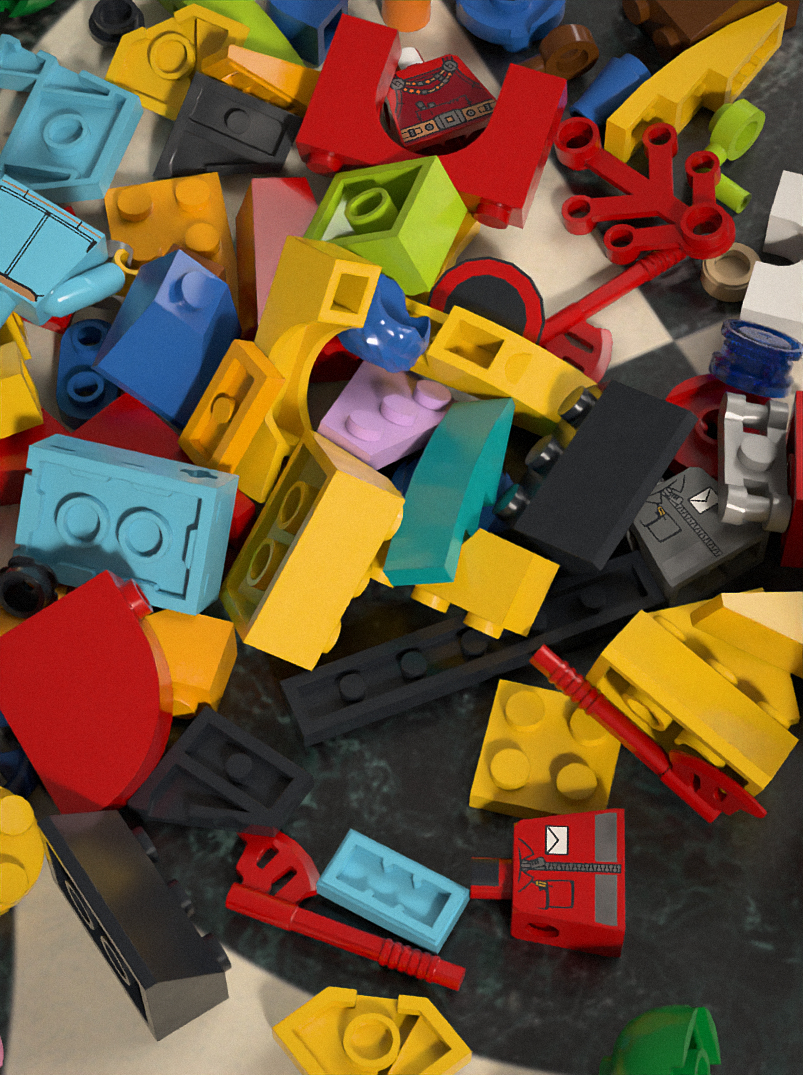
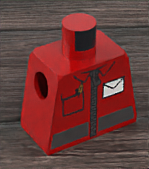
[470,808,625,957]

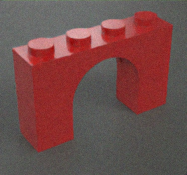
[296,13,567,229]

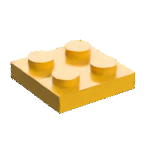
[469,679,621,819]

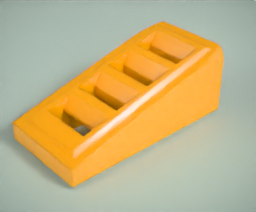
[201,44,321,127]

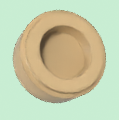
[700,242,761,302]

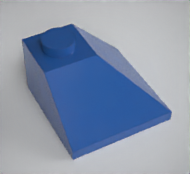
[91,249,242,431]

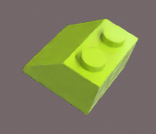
[303,155,467,296]

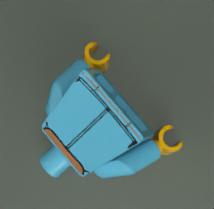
[0,174,139,329]

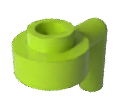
[695,99,765,214]

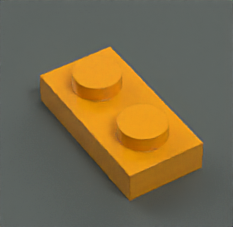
[177,339,286,474]

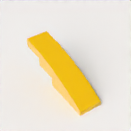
[604,2,788,164]

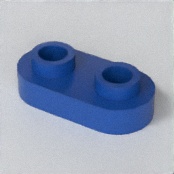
[56,319,121,430]

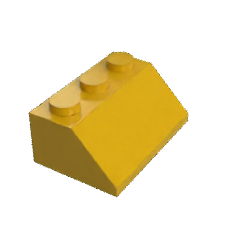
[219,428,406,671]
[584,609,799,812]

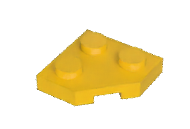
[104,3,250,122]
[272,986,472,1075]

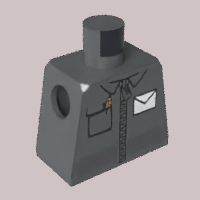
[621,467,770,609]

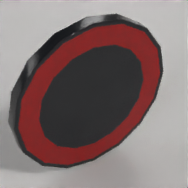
[426,256,546,346]

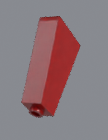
[235,177,364,383]

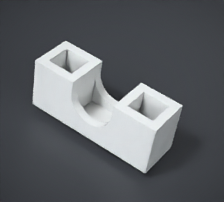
[735,170,803,360]

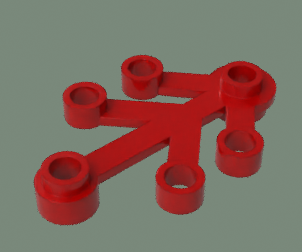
[553,117,736,265]

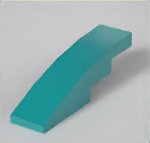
[383,398,515,586]

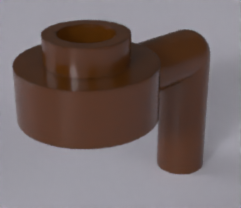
[506,24,599,81]

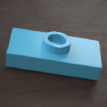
[316,828,470,956]

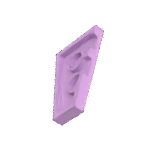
[317,361,458,470]

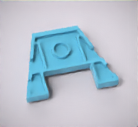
[0,34,144,204]

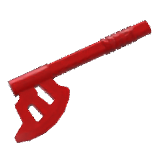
[539,248,687,384]
[529,644,767,824]
[225,831,466,991]

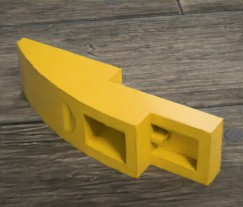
[405,297,597,437]

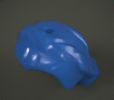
[337,274,431,373]

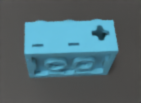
[13,434,239,616]

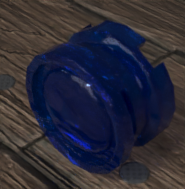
[708,319,803,398]

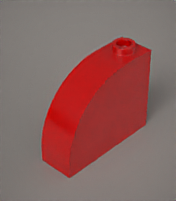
[0,569,173,814]

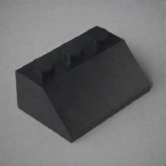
[487,380,699,580]
[37,810,232,1042]

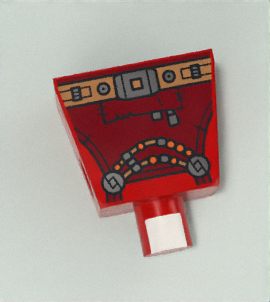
[381,47,497,156]

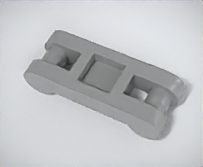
[717,392,792,533]

